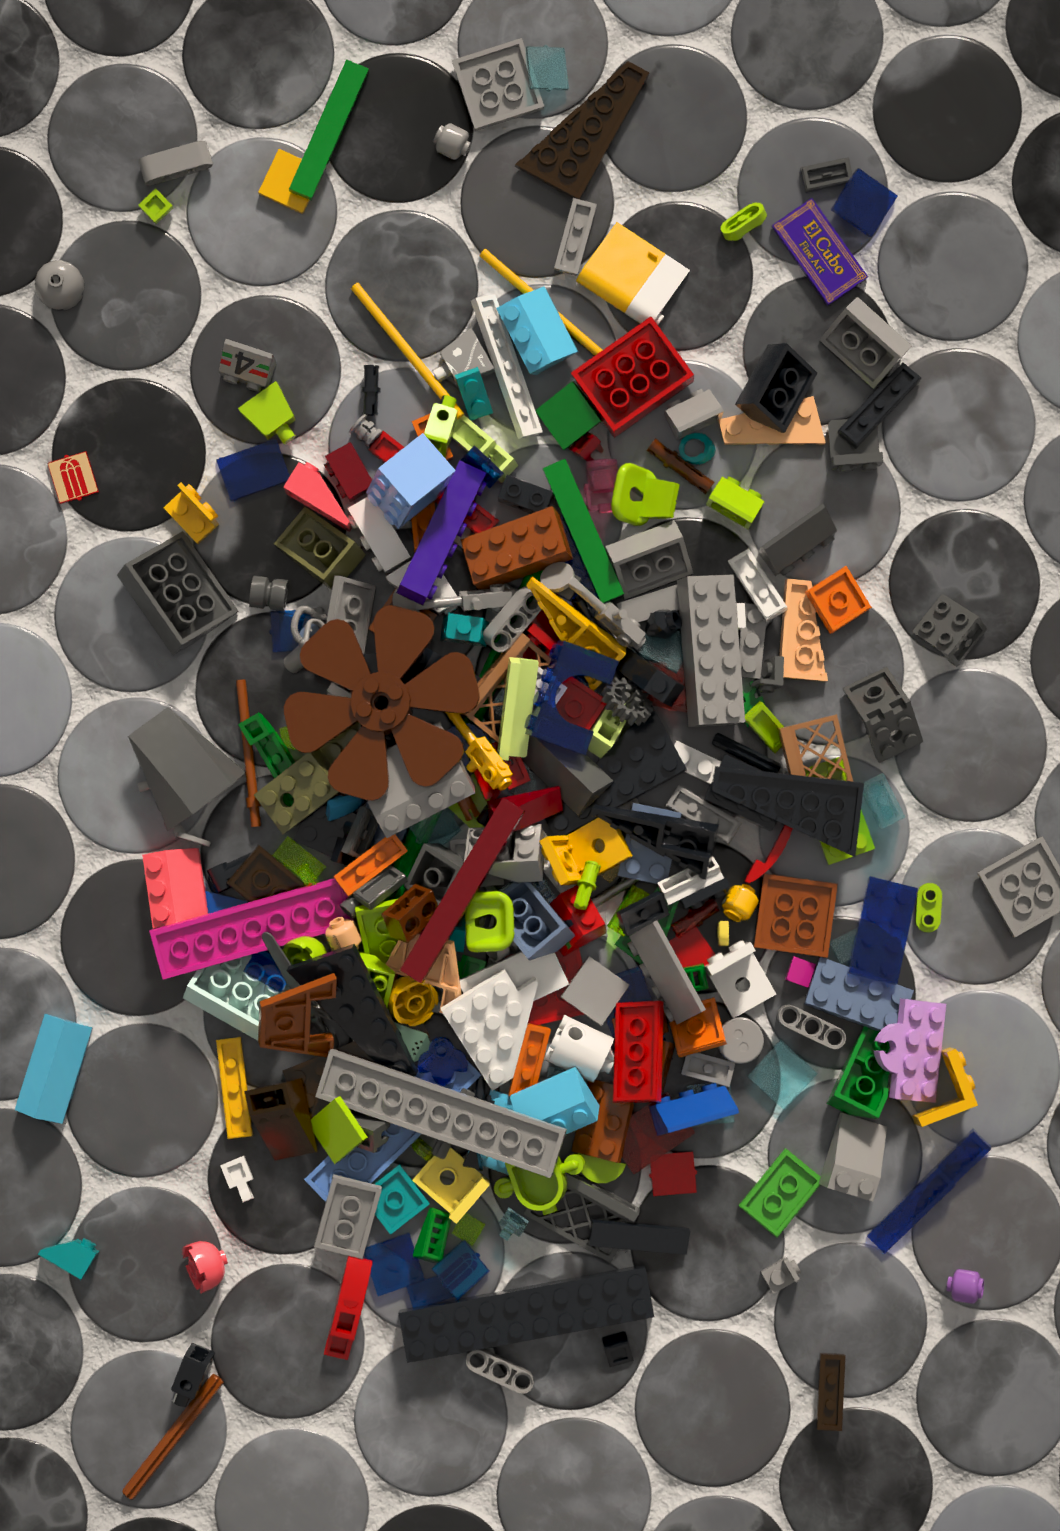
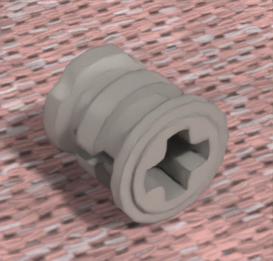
[349,414,382,447]

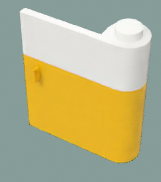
[576,222,690,326]

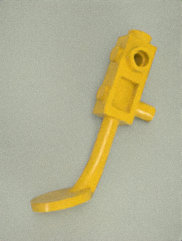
[446,712,513,791]

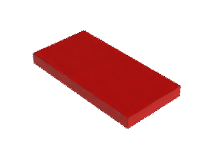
[613,1000,664,1104]

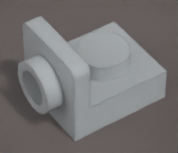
[760,1257,801,1294]

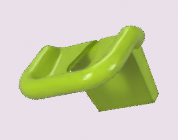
[611,463,680,526]
[465,891,515,952]

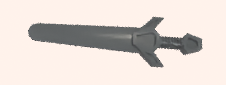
[262,932,339,1049]

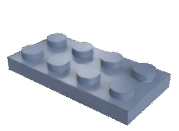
[804,957,914,1032]

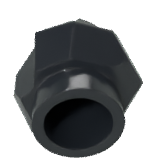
[645,610,682,639]

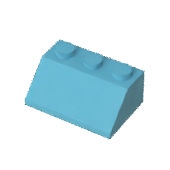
[496,287,578,375]
[510,1066,600,1134]

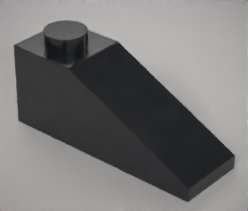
[614,647,685,707]

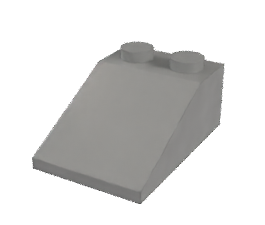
[819,1112,887,1202]

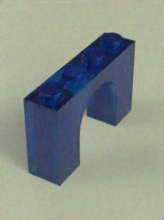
[524,640,619,755]

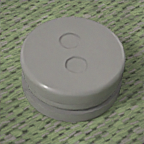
[718,1017,764,1064]

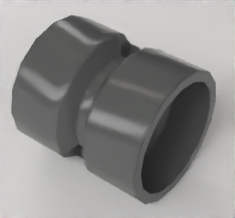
[249,575,289,612]

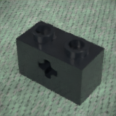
[498,475,553,514]

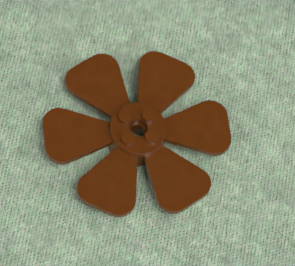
[284,605,480,801]

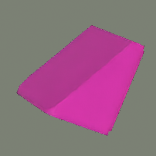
[785,956,816,988]

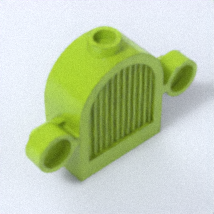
[494,1154,585,1215]

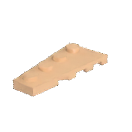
[718,396,826,445]
[779,579,828,682]

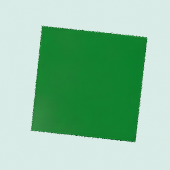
[535,381,603,450]

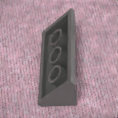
[521,716,614,816]

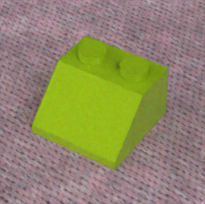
[706,476,765,530]

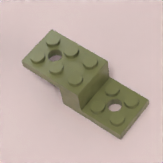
[254,722,362,834]

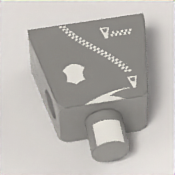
[432,328,494,386]

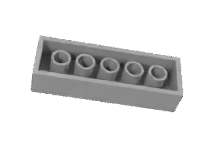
[677,575,745,727]

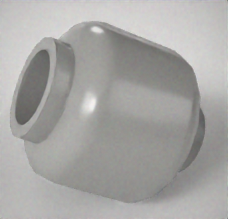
[433,123,471,160]

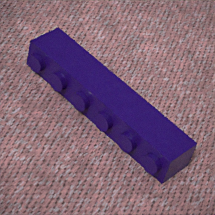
[396,460,487,606]

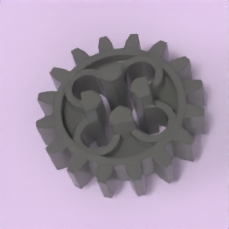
[601,677,653,725]

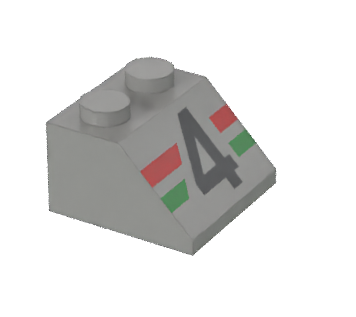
[219,339,277,392]

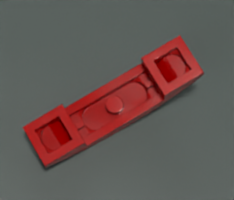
[743,825,793,884]

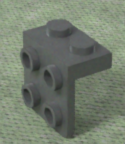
[828,419,883,472]

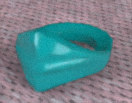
[679,433,716,465]

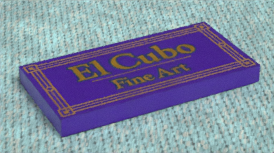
[772,198,868,306]

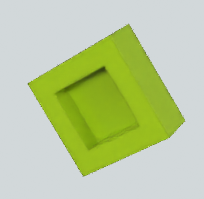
[138,188,173,224]

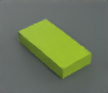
[745,701,784,753]

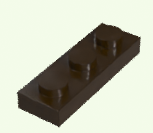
[816,1353,846,1431]

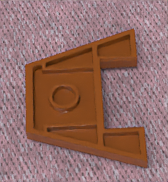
[258,973,337,1057]

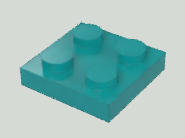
[374,1164,430,1235]

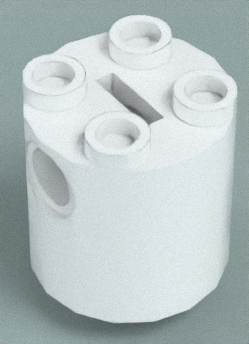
[544,1015,614,1083]

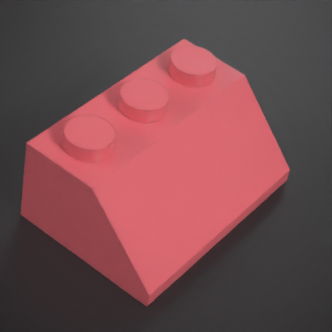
[142,848,208,929]

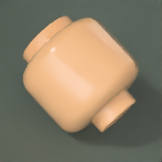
[325,917,361,951]

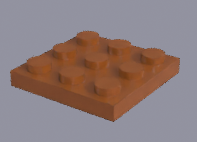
[753,873,838,958]

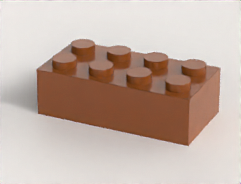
[460,506,573,590]

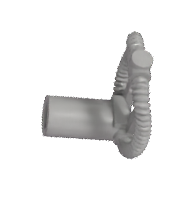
[284,606,327,673]

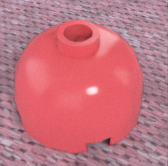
[182,1241,228,1294]

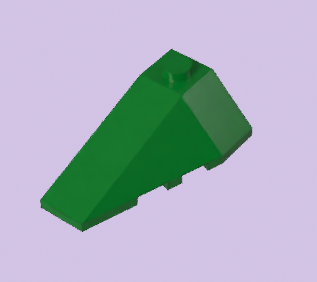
[826,1026,890,1119]

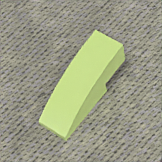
[452,415,518,483]

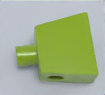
[238,381,296,444]

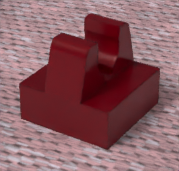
[569,432,604,463]

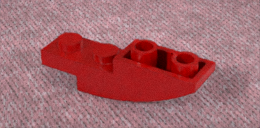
[324,1256,372,1360]

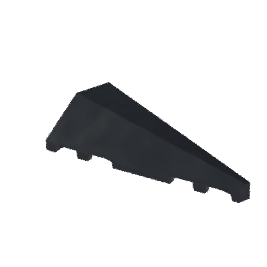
[591,804,719,880]

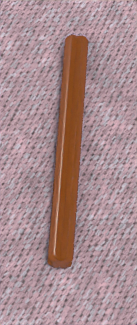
[122,1374,224,1500]

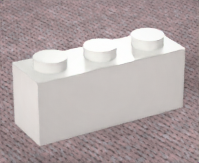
[347,497,411,575]

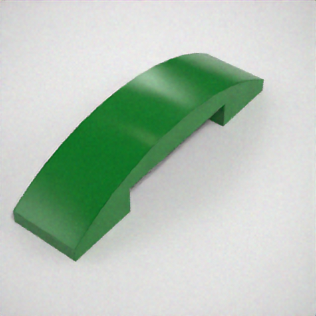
[238,712,295,806]

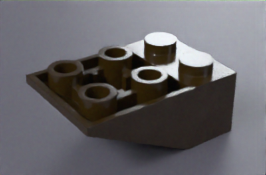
[244,1079,318,1160]

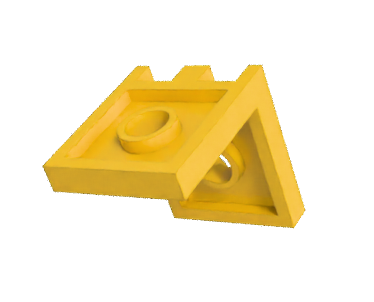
[539,817,633,885]
[912,1047,978,1127]

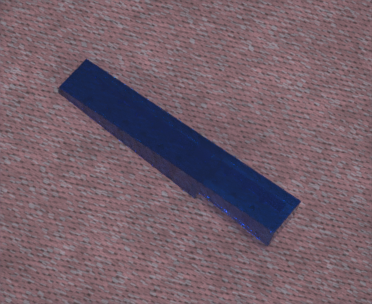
[867,1128,991,1254]

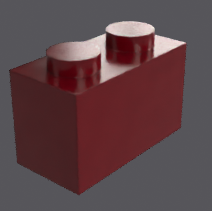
[324,442,372,502]

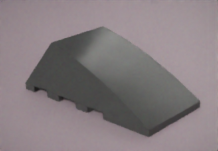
[128,707,246,831]

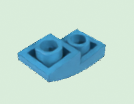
[326,795,367,821]

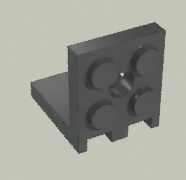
[843,667,923,763]

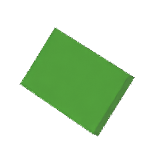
[738,1148,821,1238]

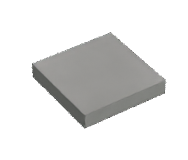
[560,956,629,1026]

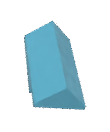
[15,1014,93,1124]

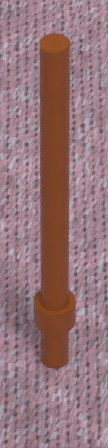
[236,679,262,828]

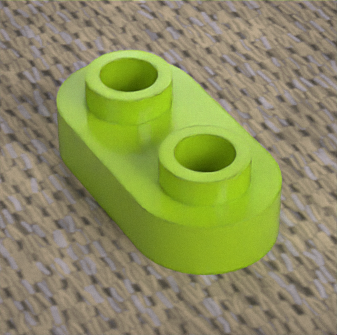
[721,203,767,241]
[915,883,942,932]

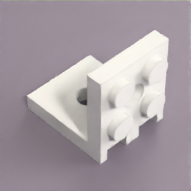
[704,940,776,1019]

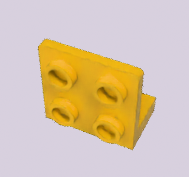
[163,482,219,544]

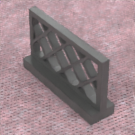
[524,1173,640,1263]

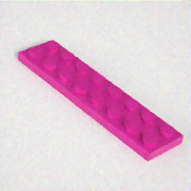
[149,878,355,980]

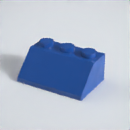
[649,1083,739,1136]

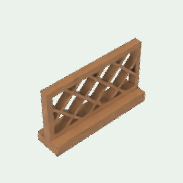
[462,633,565,743]
[777,714,853,781]

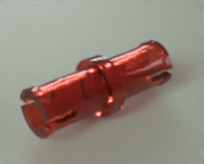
[671,898,721,938]

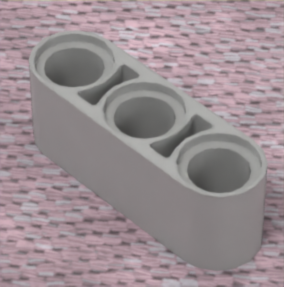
[139,141,213,185]
[483,587,542,652]
[777,1005,846,1049]
[466,1349,534,1394]

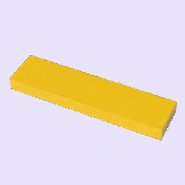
[216,1037,253,1139]

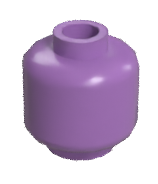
[947,1269,984,1304]

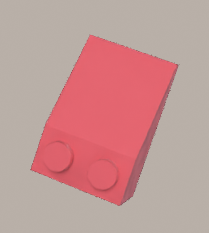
[283,462,352,532]

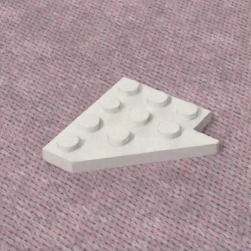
[440,969,538,1091]

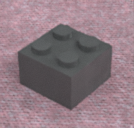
[403,843,464,905]

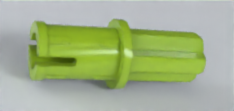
[574,860,601,910]

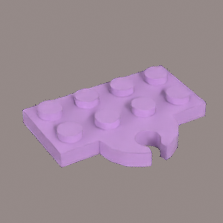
[874,998,946,1103]

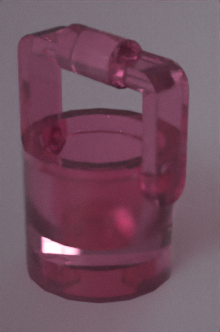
[584,459,618,514]

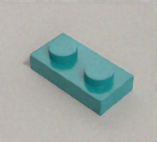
[455,367,493,421]

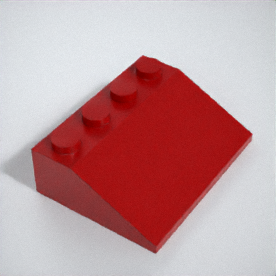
[571,317,694,438]

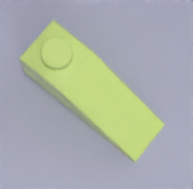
[581,682,630,758]

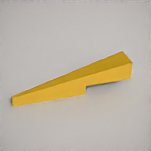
[527,577,626,691]

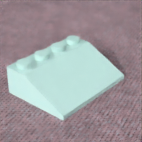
[183,951,290,1041]

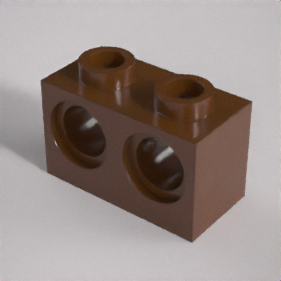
[382,884,438,943]

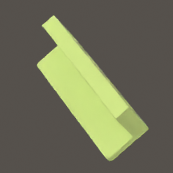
[497,657,539,761]

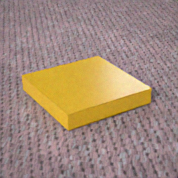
[258,149,310,214]

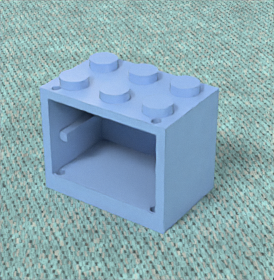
[366,433,456,529]

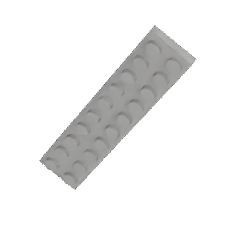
[315,1049,567,1178]

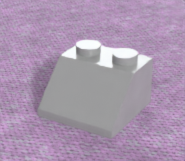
[664,389,724,440]

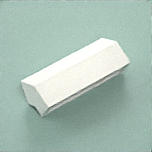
[658,856,724,906]

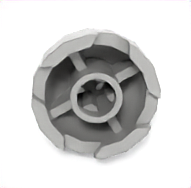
[35,260,84,310]

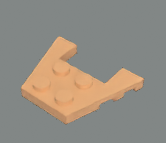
[386,931,462,1013]

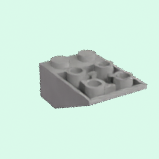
[464,824,545,882]

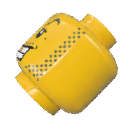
[722,884,759,922]

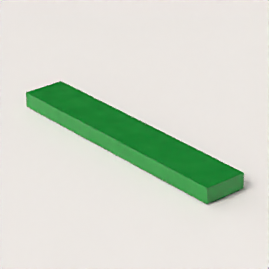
[289,59,369,201]
[543,459,624,604]

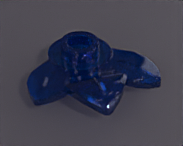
[418,1037,468,1086]

